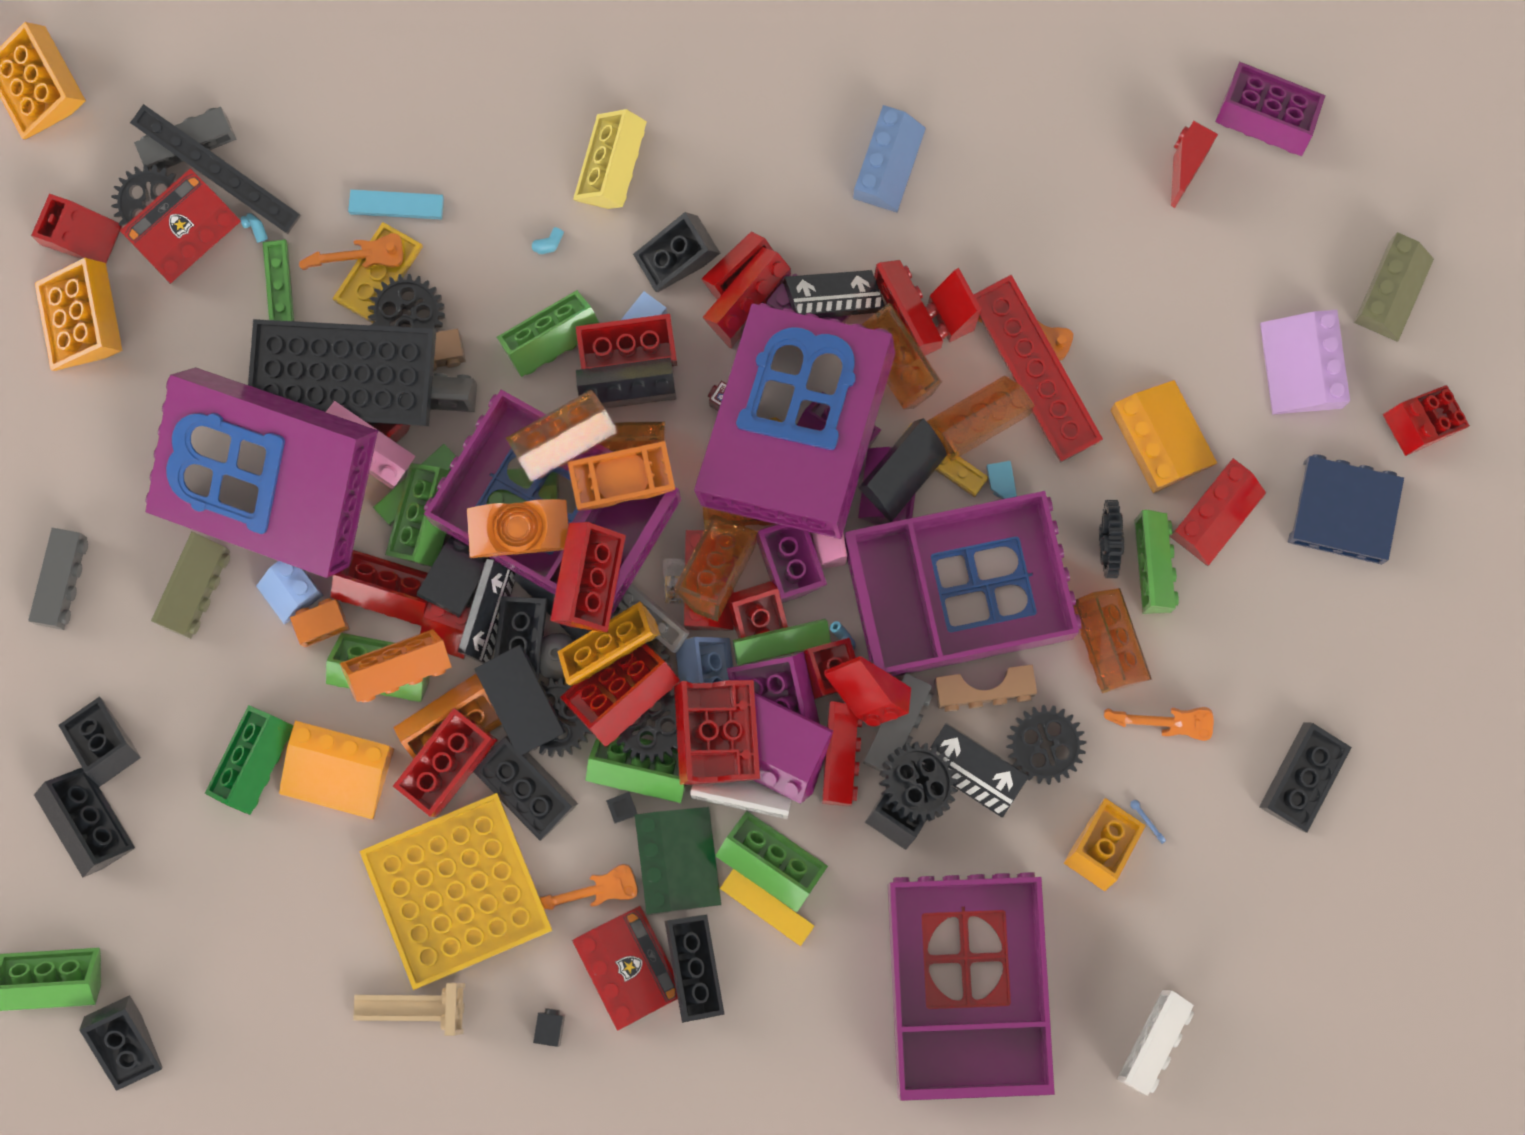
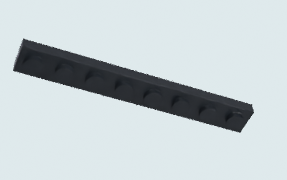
[130,104,301,234]

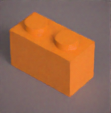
[290,598,350,647]

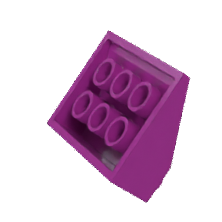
[1215,61,1326,156]
[727,651,820,724]
[754,692,833,804]

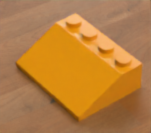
[0,22,86,140]
[35,258,123,371]
[1110,380,1218,494]
[279,720,394,819]

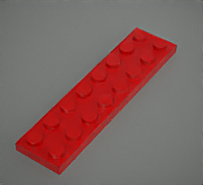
[974,274,1103,463]

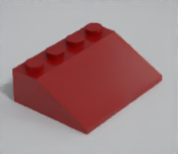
[560,644,680,747]

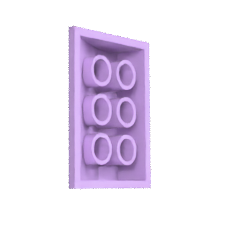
[1260,310,1350,415]

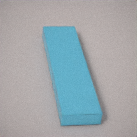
[348,190,444,220]

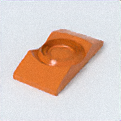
[567,441,675,511]
[467,499,569,558]

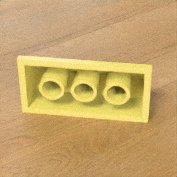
[573,109,647,209]

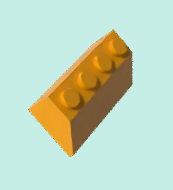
[557,601,660,685]

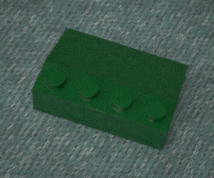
[634,807,722,915]

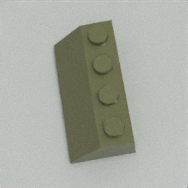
[1354,232,1434,342]
[151,531,230,639]

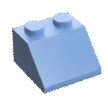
[256,561,324,624]

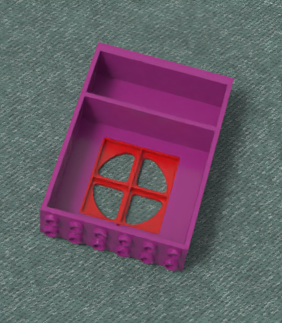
[887,872,1055,1101]

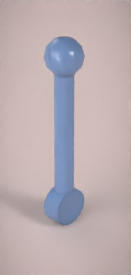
[1130,800,1166,844]

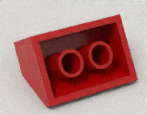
[701,231,774,300]

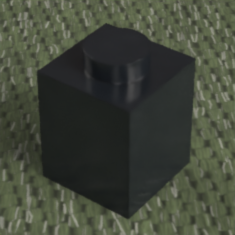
[533,1008,565,1047]

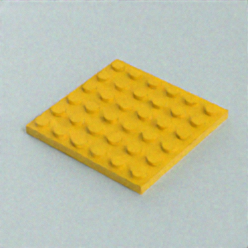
[359,793,553,990]

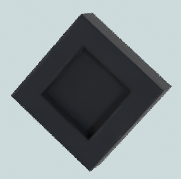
[606,792,638,824]

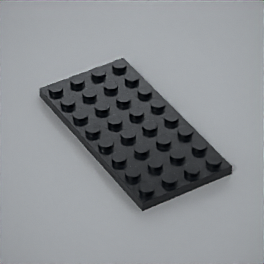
[248,319,436,426]

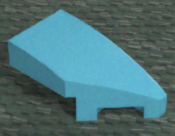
[986,461,1017,499]

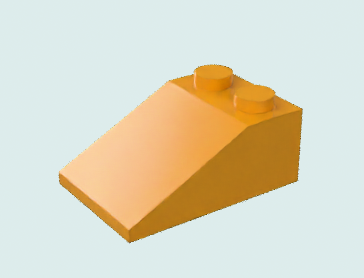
[1064,798,1146,891]

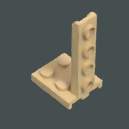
[353,983,465,1036]

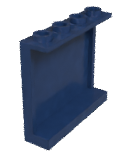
[1288,454,1404,565]

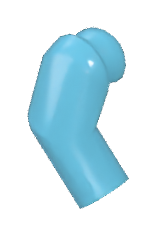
[240,213,268,243]
[532,227,564,254]
[830,621,856,650]

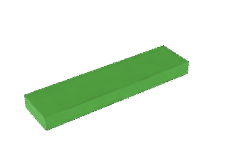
[263,239,294,321]
[373,444,456,526]
[732,619,831,665]

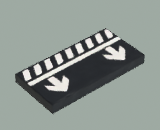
[783,270,886,318]
[458,559,516,664]
[922,723,1029,818]

